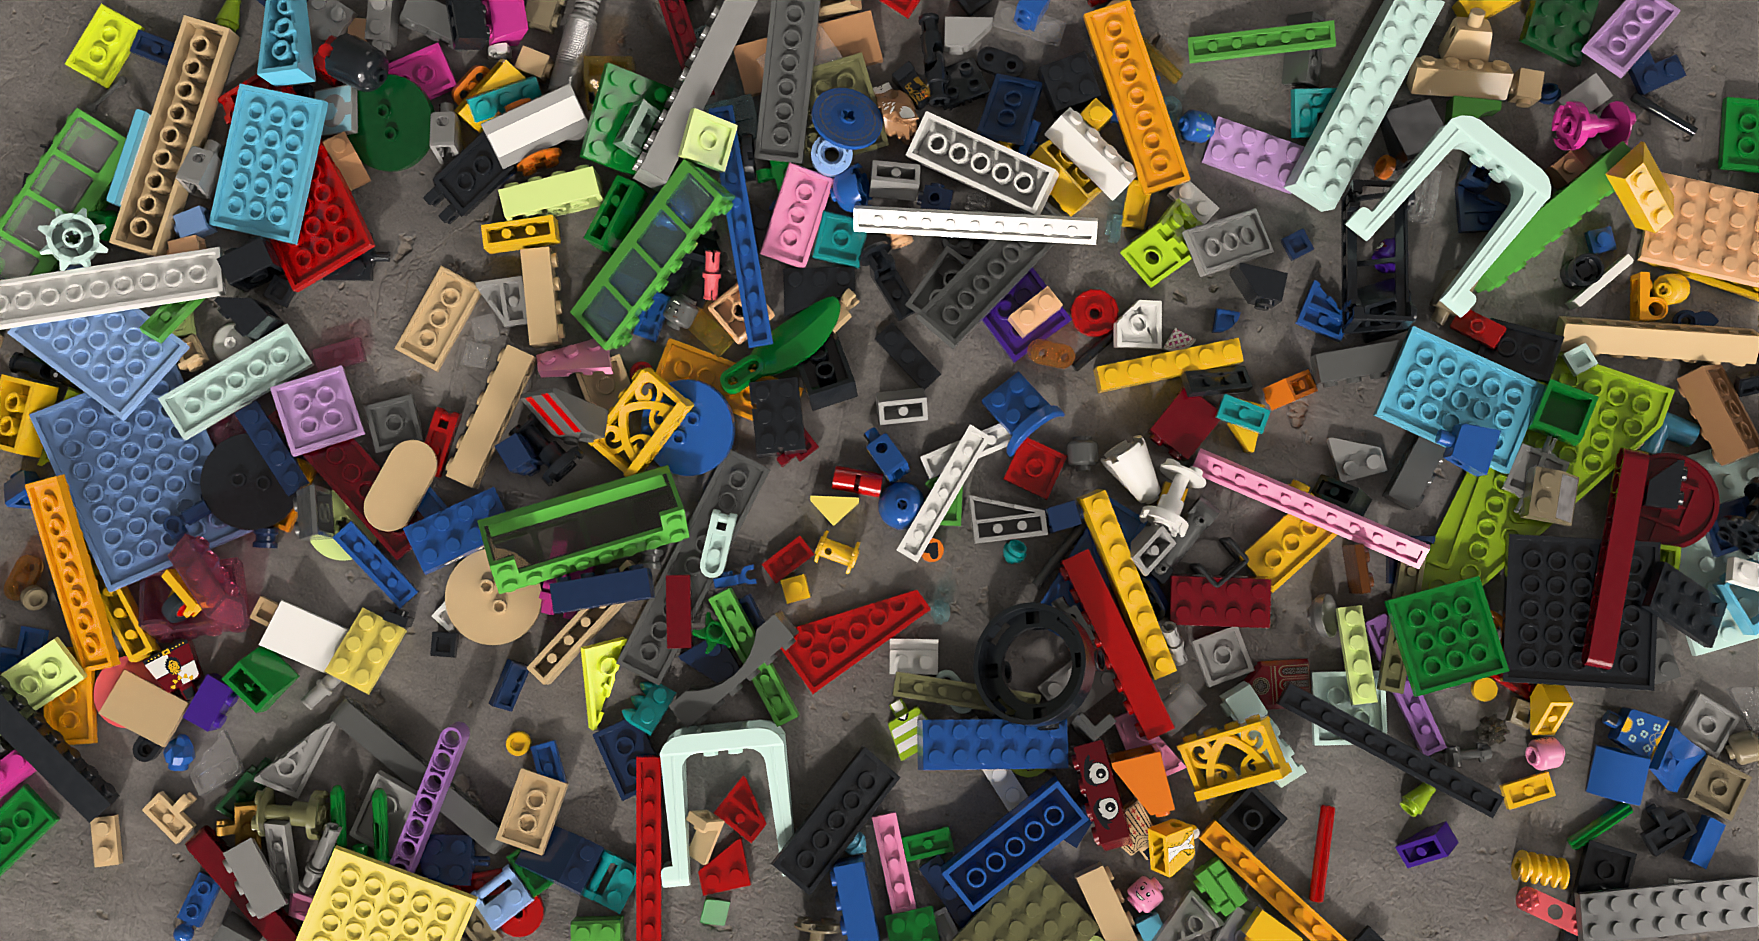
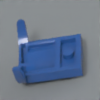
[982,371,1065,457]

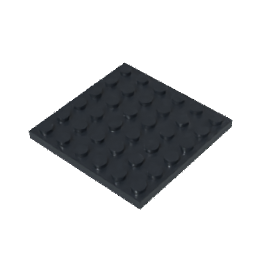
[1500,534,1661,691]

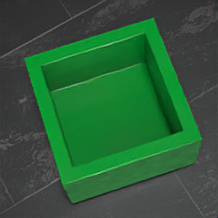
[1528,379,1599,447]

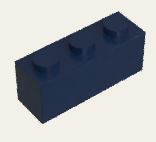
[495,433,544,477]

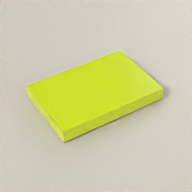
[65,3,145,89]

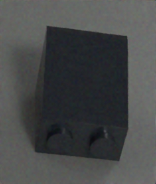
[1380,98,1444,172]

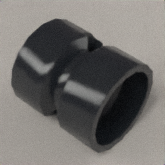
[1560,253,1604,290]

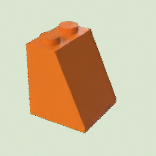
[1109,743,1175,817]

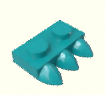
[622,682,677,736]

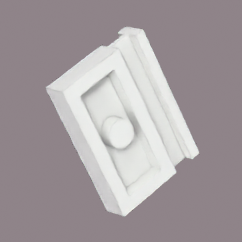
[889,638,938,675]

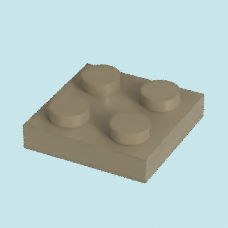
[1683,755,1752,821]

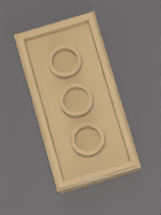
[394,265,482,372]

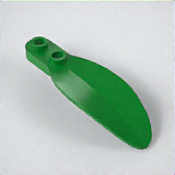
[720,296,841,394]

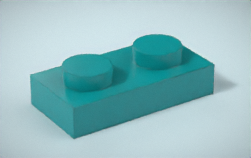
[1215,394,1271,434]

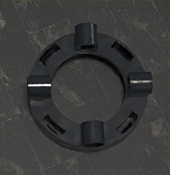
[973,602,1105,730]

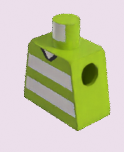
[888,698,929,761]

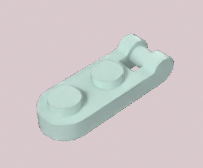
[700,509,737,578]

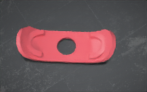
[1516,886,1578,936]

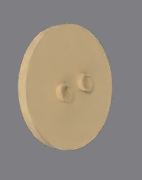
[445,548,543,645]

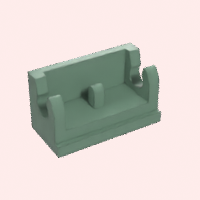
[613,99,661,158]

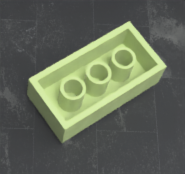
[498,165,605,221]

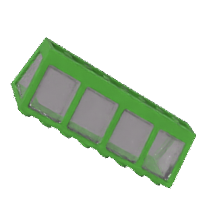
[0,108,126,280]

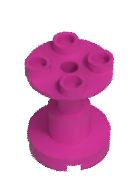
[1552,101,1636,150]

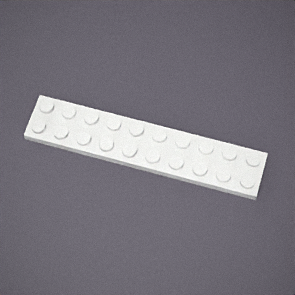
[0,247,226,330]

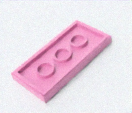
[759,162,834,268]

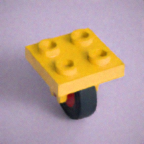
[161,566,230,623]

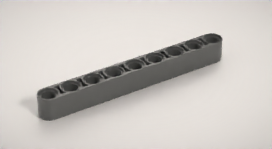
[330,697,504,854]

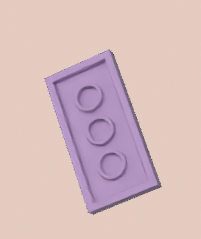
[1581,0,1681,78]
[1201,116,1305,194]

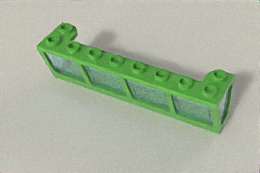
[570,159,736,351]

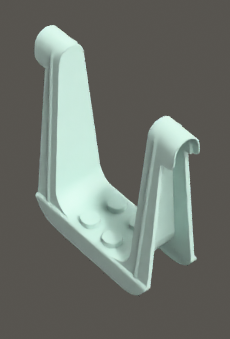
[1345,115,1551,318]
[660,719,794,888]

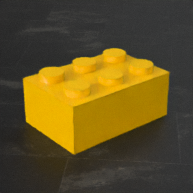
[0,374,59,458]

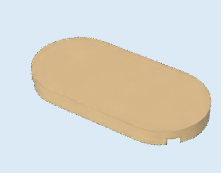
[364,440,438,532]

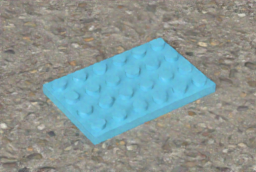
[209,84,329,245]
[1373,326,1545,474]

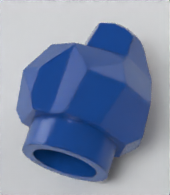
[163,734,196,771]

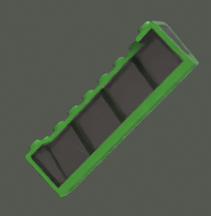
[477,465,689,594]

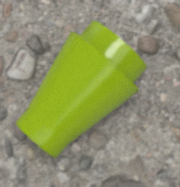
[215,0,241,33]
[1400,782,1436,817]

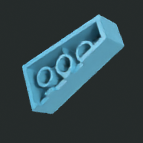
[257,0,316,87]

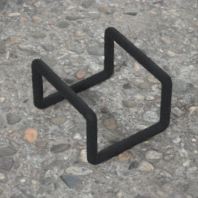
[1189,537,1249,588]

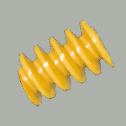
[1511,850,1570,890]

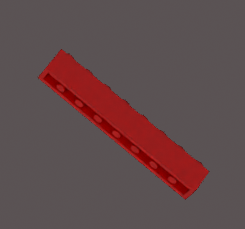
[1059,549,1175,741]

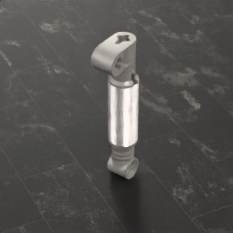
[548,0,602,145]

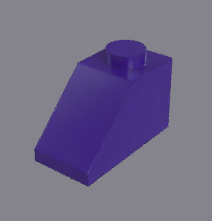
[1395,821,1459,868]

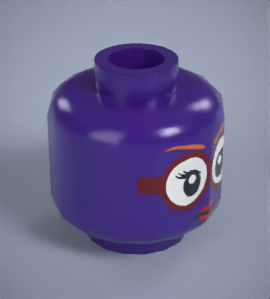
[1372,238,1409,273]

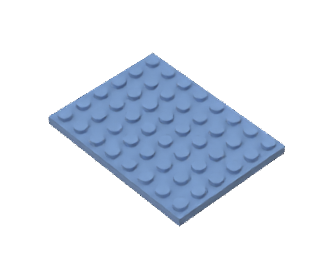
[29,364,253,592]

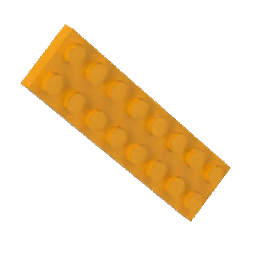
[1083,0,1190,196]
[25,474,121,672]

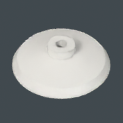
[212,323,255,361]

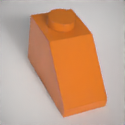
[1262,369,1318,410]

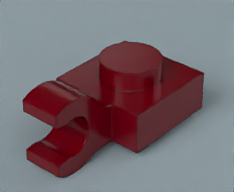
[776,428,819,467]

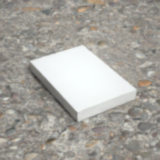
[259,599,349,674]

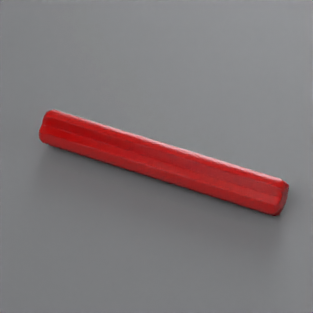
[1309,805,1335,903]

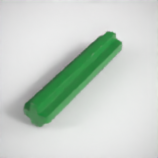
[1567,802,1633,850]

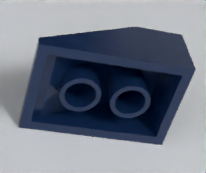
[515,825,604,896]

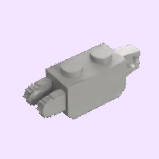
[365,0,400,55]

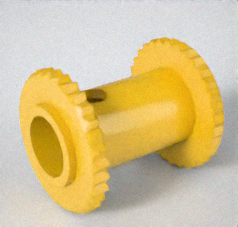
[814,530,860,574]

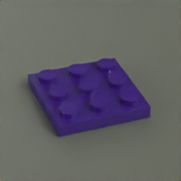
[982,268,1072,363]

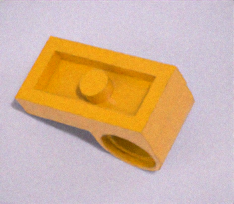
[1630,272,1668,322]

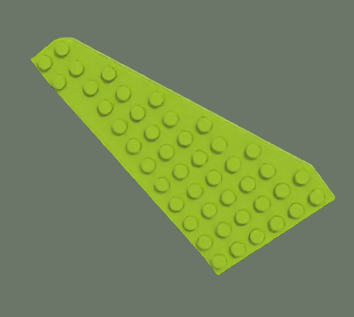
[1421,352,1675,591]

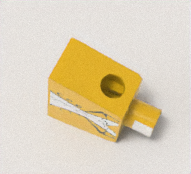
[1148,819,1200,878]

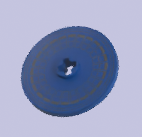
[811,88,883,150]

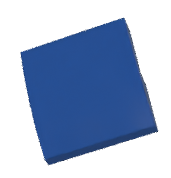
[1585,744,1651,806]

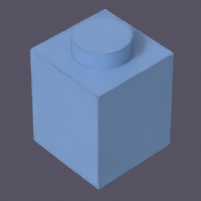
[173,206,218,238]

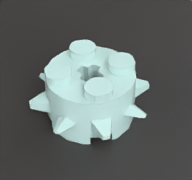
[38,208,109,271]

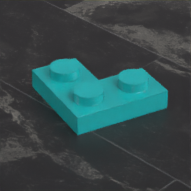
[1291,88,1337,138]

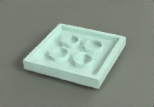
[1310,670,1387,746]

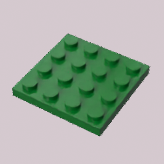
[580,63,676,180]
[1384,576,1509,697]

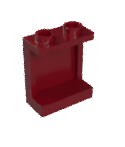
[1147,387,1220,461]

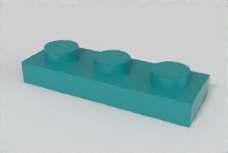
[466,76,542,123]

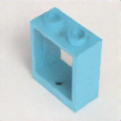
[1712,558,1759,636]

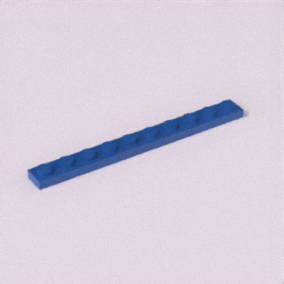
[708,105,773,348]

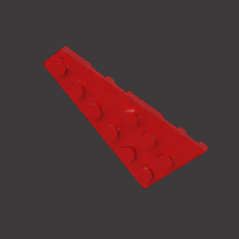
[781,590,931,694]

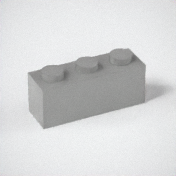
[222,838,289,919]

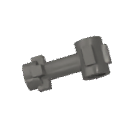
[1443,743,1492,767]

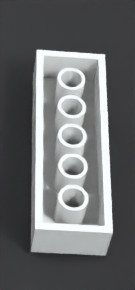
[906,111,1059,215]

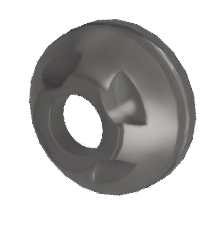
[1307,593,1338,638]

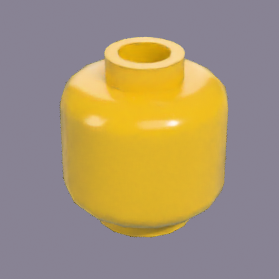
[1652,273,1690,305]

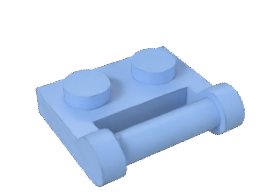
[470,864,535,930]

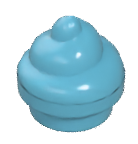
[845,831,867,855]

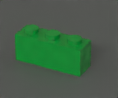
[583,175,648,255]

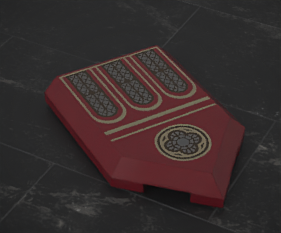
[1240,658,1311,710]

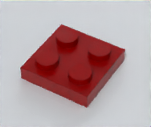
[1003,437,1067,500]

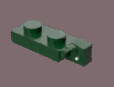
[215,756,273,821]

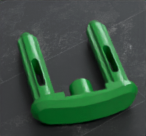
[329,785,392,864]

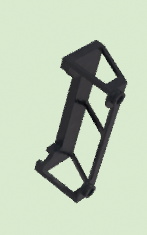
[1341,179,1417,334]

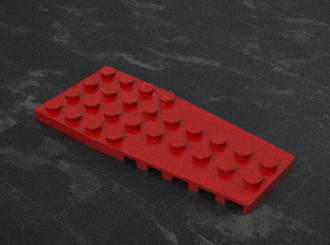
[218,74,376,292]

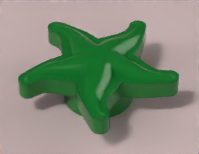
[692,612,732,654]

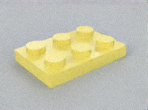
[324,608,407,695]

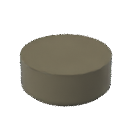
[20,585,48,611]

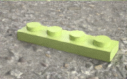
[1336,605,1378,705]

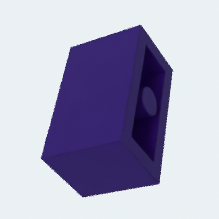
[183,673,239,732]

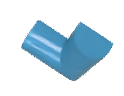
[1639,412,1700,455]

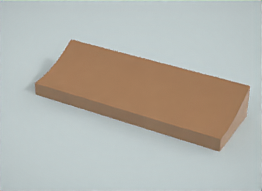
[733,10,883,99]

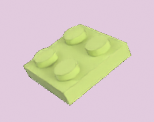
[678,108,738,173]

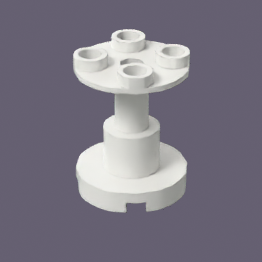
[1139,458,1206,537]

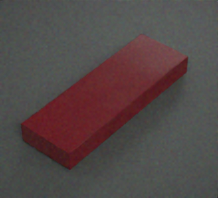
[666,575,692,649]

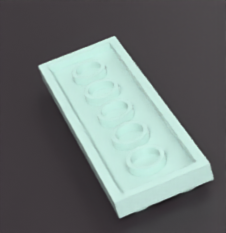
[158,323,314,440]

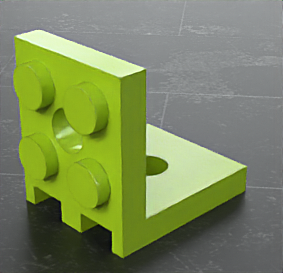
[1120,198,1203,288]

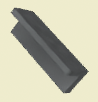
[1282,11,1325,89]
[1070,712,1117,744]

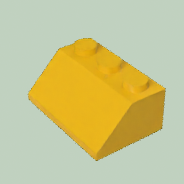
[1029,140,1102,216]
[1605,141,1674,233]

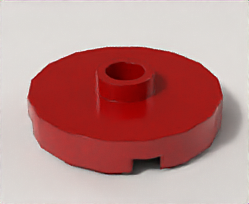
[1071,289,1119,337]
[500,891,545,937]

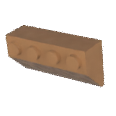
[1677,364,1759,466]

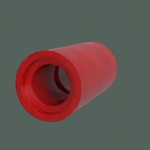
[832,465,883,497]

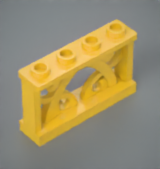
[588,368,695,477]
[1176,714,1292,802]

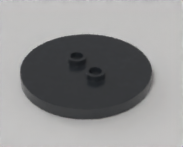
[200,433,301,530]

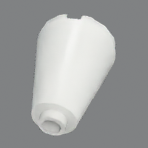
[1101,435,1161,505]

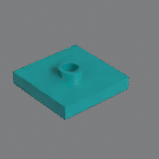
[813,211,868,268]

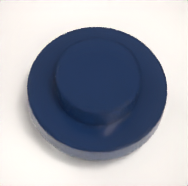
[1538,83,1561,105]

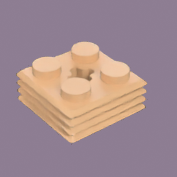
[708,282,775,345]

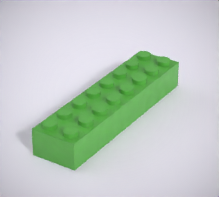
[1474,141,1631,293]

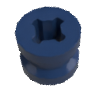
[252,528,279,548]

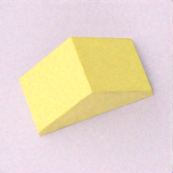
[810,496,859,526]

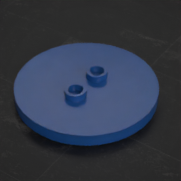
[641,379,735,476]

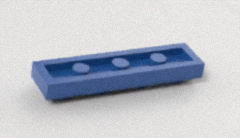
[332,521,419,608]

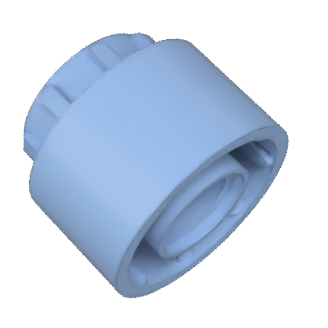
[811,136,853,177]

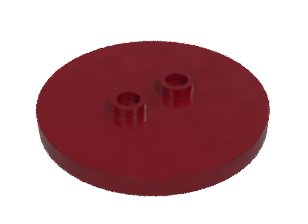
[1635,453,1720,548]

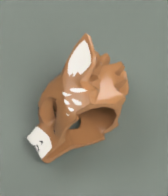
[873,82,919,145]

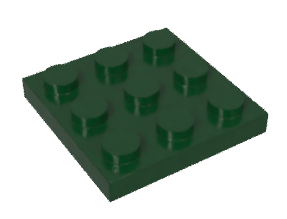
[1519,0,1599,67]

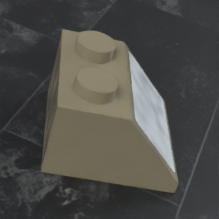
[1520,466,1579,526]

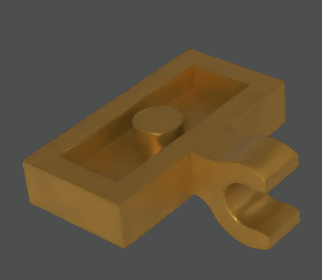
[216,801,261,849]

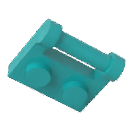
[582,849,636,914]

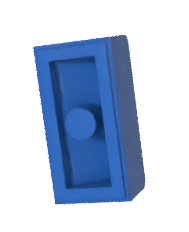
[1683,814,1726,869]

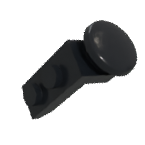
[858,241,916,321]

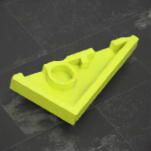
[581,637,627,730]

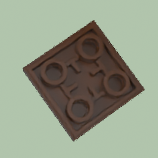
[1342,544,1374,594]

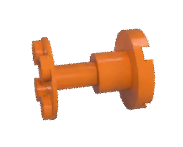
[495,98,562,176]

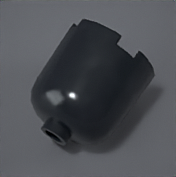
[325,33,389,92]

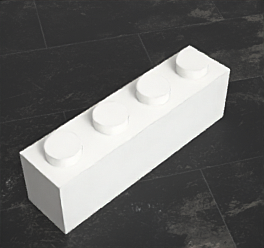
[1044,107,1137,201]

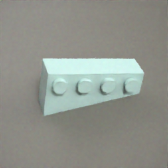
[1219,681,1306,788]

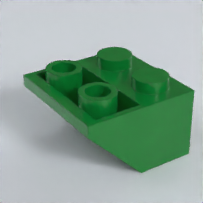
[222,646,300,713]

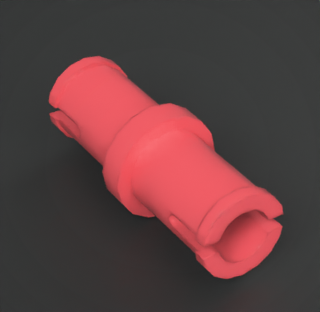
[702,250,722,300]

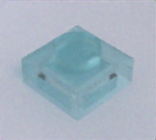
[1104,214,1123,243]

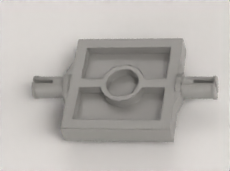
[1501,436,1570,515]

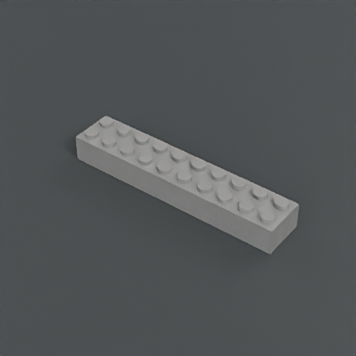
[632,0,758,192]

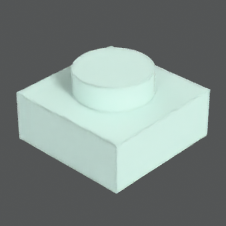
[1562,343,1598,377]

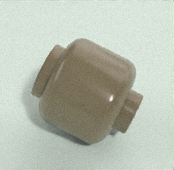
[1724,730,1759,765]

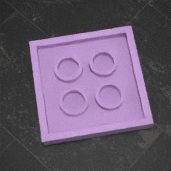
[270,365,365,457]

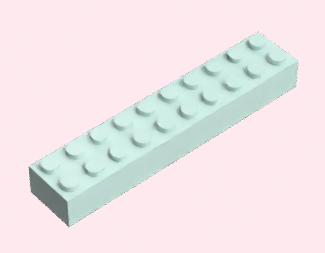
[1283,0,1445,212]

